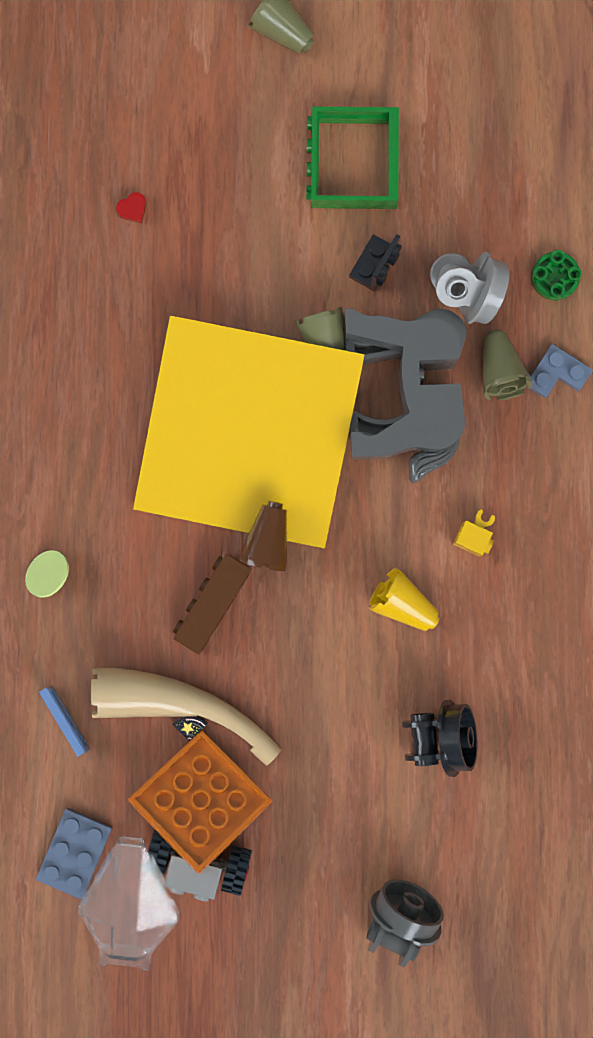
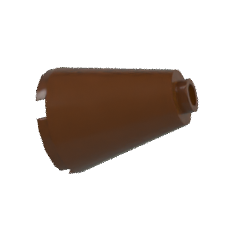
[238,501,287,571]

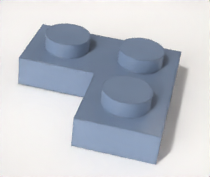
[527,344,593,399]

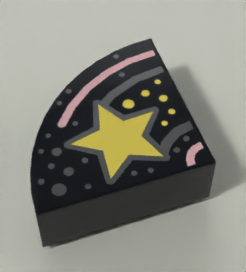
[172,716,208,742]

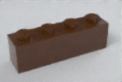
[173,554,252,655]

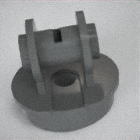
[366,879,444,968]

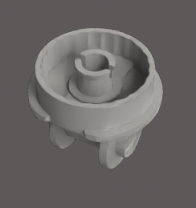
[430,252,509,324]

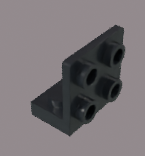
[349,234,402,291]

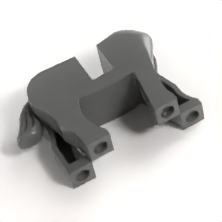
[344,308,467,483]

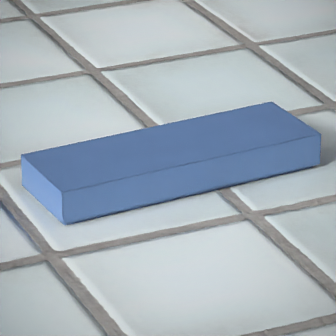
[39,686,89,757]

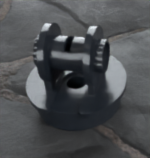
[402,700,478,777]

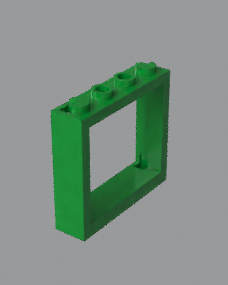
[306,106,399,209]

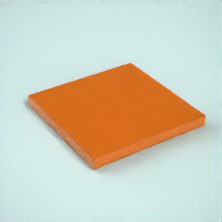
[128,730,272,875]

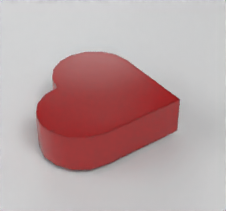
[116,192,146,223]

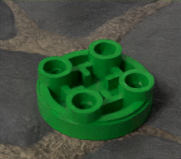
[531,250,582,301]

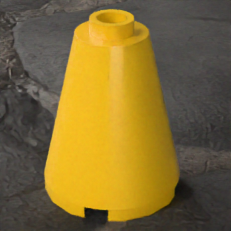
[369,568,440,631]

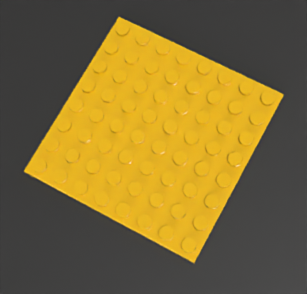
[133,316,364,549]

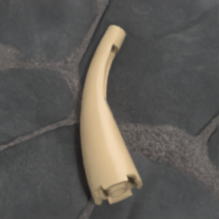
[91,667,282,766]

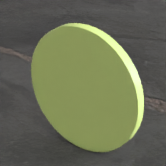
[25,550,69,598]

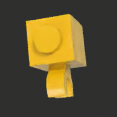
[453,509,495,557]

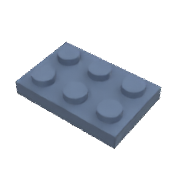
[36,808,113,900]

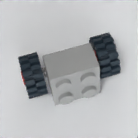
[144,830,252,901]

